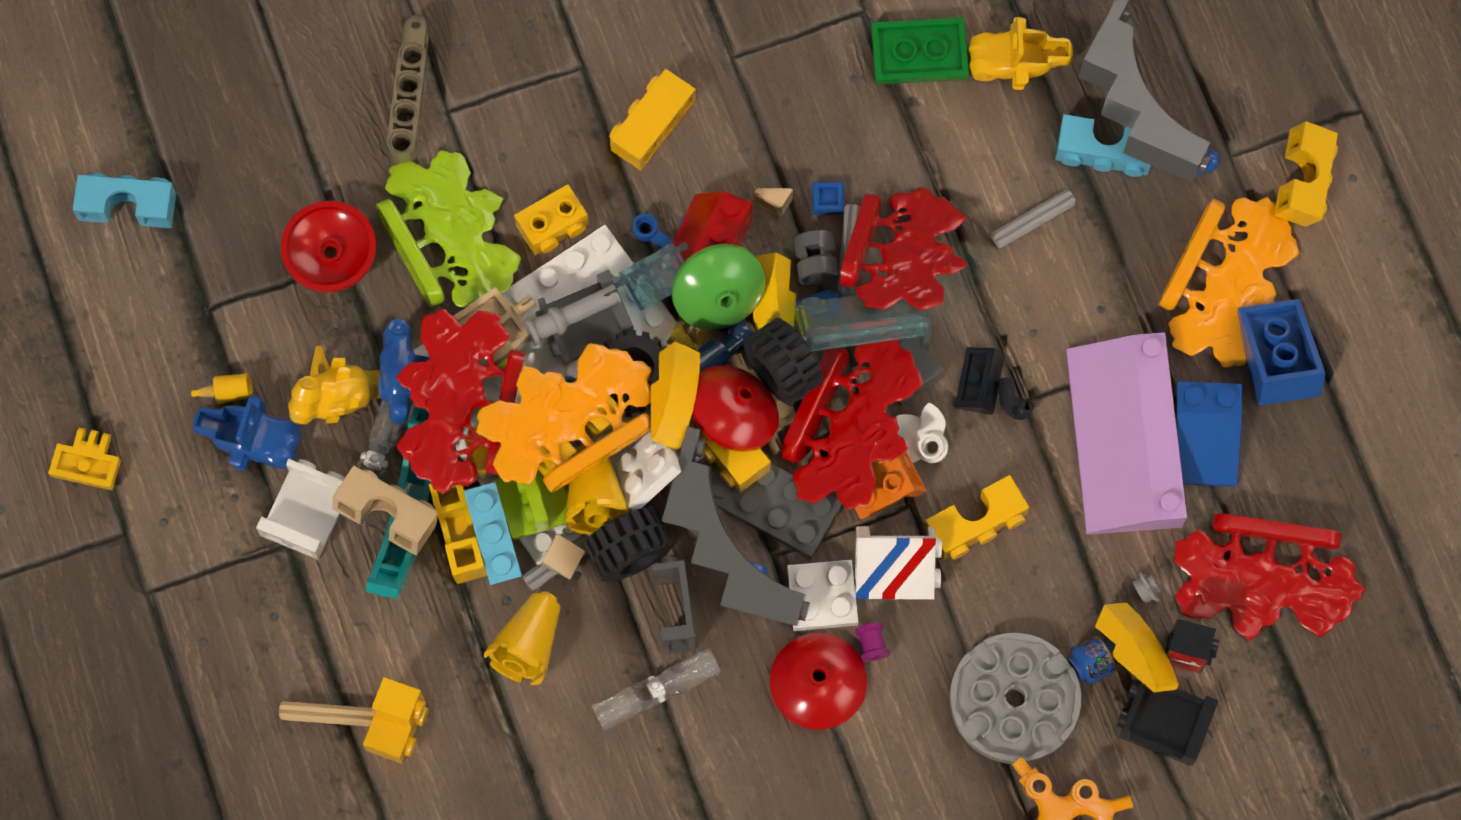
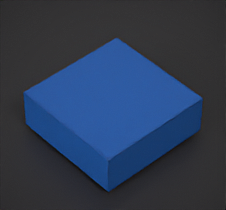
[812,182,844,215]

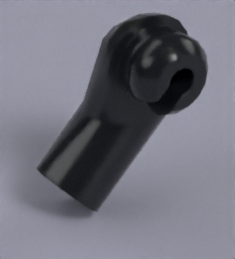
[999,377,1033,420]

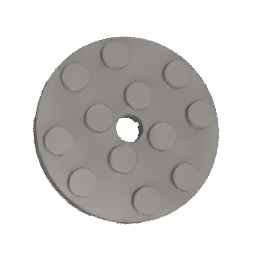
[949,633,1081,764]

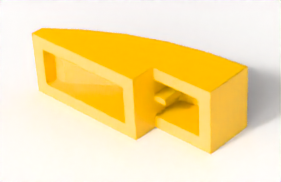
[753,252,796,331]
[651,341,700,451]
[1095,602,1179,693]

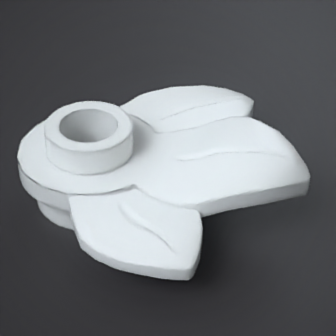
[896,403,949,463]

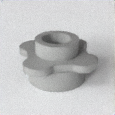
[1133,572,1161,604]

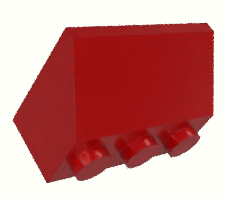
[657,191,753,281]

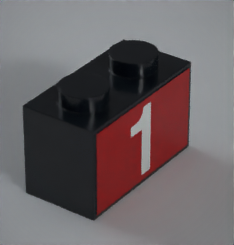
[1165,619,1219,673]

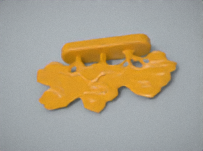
[1158,196,1300,368]
[477,343,652,493]

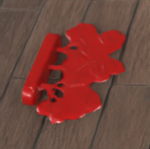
[840,187,968,311]
[395,309,525,495]
[781,334,923,510]
[1174,513,1366,642]

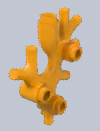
[1011,757,1133,820]

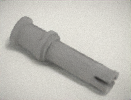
[523,284,621,346]

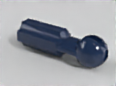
[697,320,756,374]

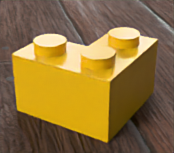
[363,677,429,764]

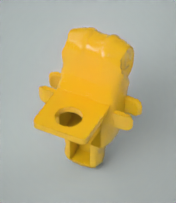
[968,17,1073,90]
[288,346,380,425]

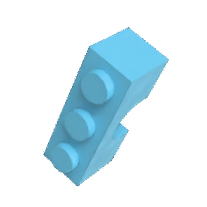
[1055,114,1151,177]
[72,172,176,228]
[464,482,522,585]

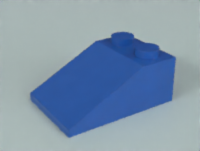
[1237,299,1325,406]
[1173,381,1242,487]

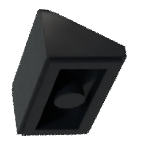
[955,347,1004,415]

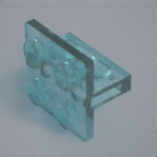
[613,242,689,311]

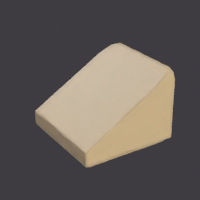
[754,188,793,218]
[541,534,585,580]

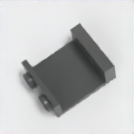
[535,270,634,365]
[652,557,695,655]

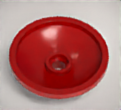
[281,201,376,293]
[692,365,779,452]
[769,633,867,730]

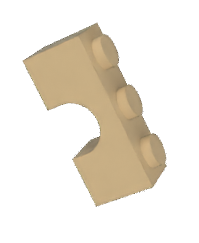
[332,465,438,556]

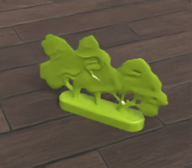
[375,150,521,308]

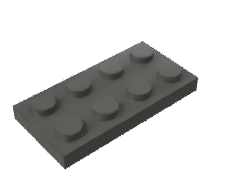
[712,463,843,560]

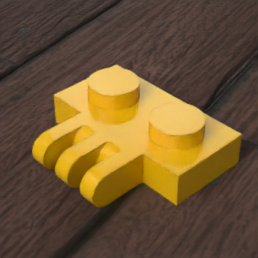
[48,427,121,491]

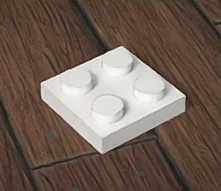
[615,431,682,510]
[787,560,858,631]

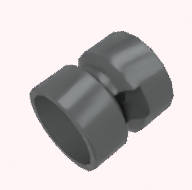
[794,230,839,286]

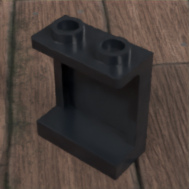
[1116,678,1219,766]

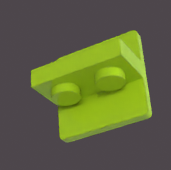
[495,470,568,540]

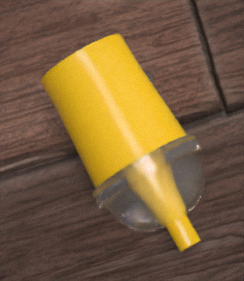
[191,373,253,407]

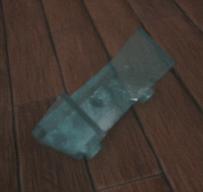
[795,295,932,352]

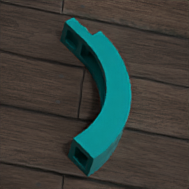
[366,406,432,599]

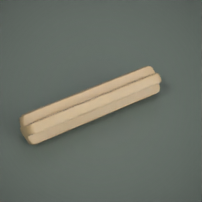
[279,701,375,727]

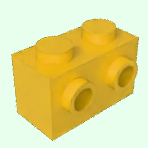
[514,184,589,256]

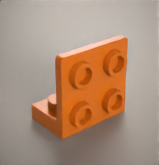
[855,450,927,520]

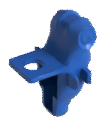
[378,319,430,424]
[192,396,301,471]

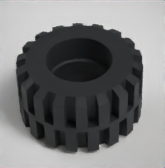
[743,317,823,405]
[604,330,667,418]
[584,507,674,582]

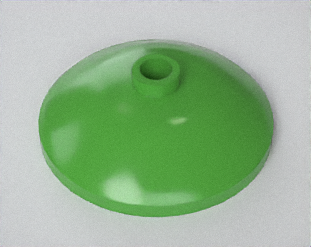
[672,244,766,330]

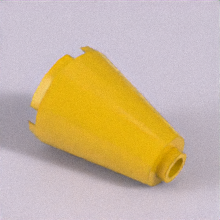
[565,441,630,534]
[484,591,561,685]

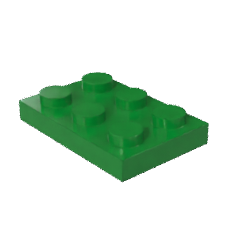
[871,17,969,85]

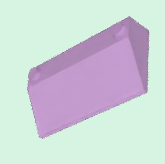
[1066,333,1187,535]

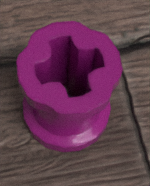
[855,622,890,662]

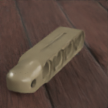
[387,15,429,164]

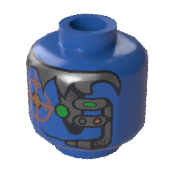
[1068,636,1116,684]

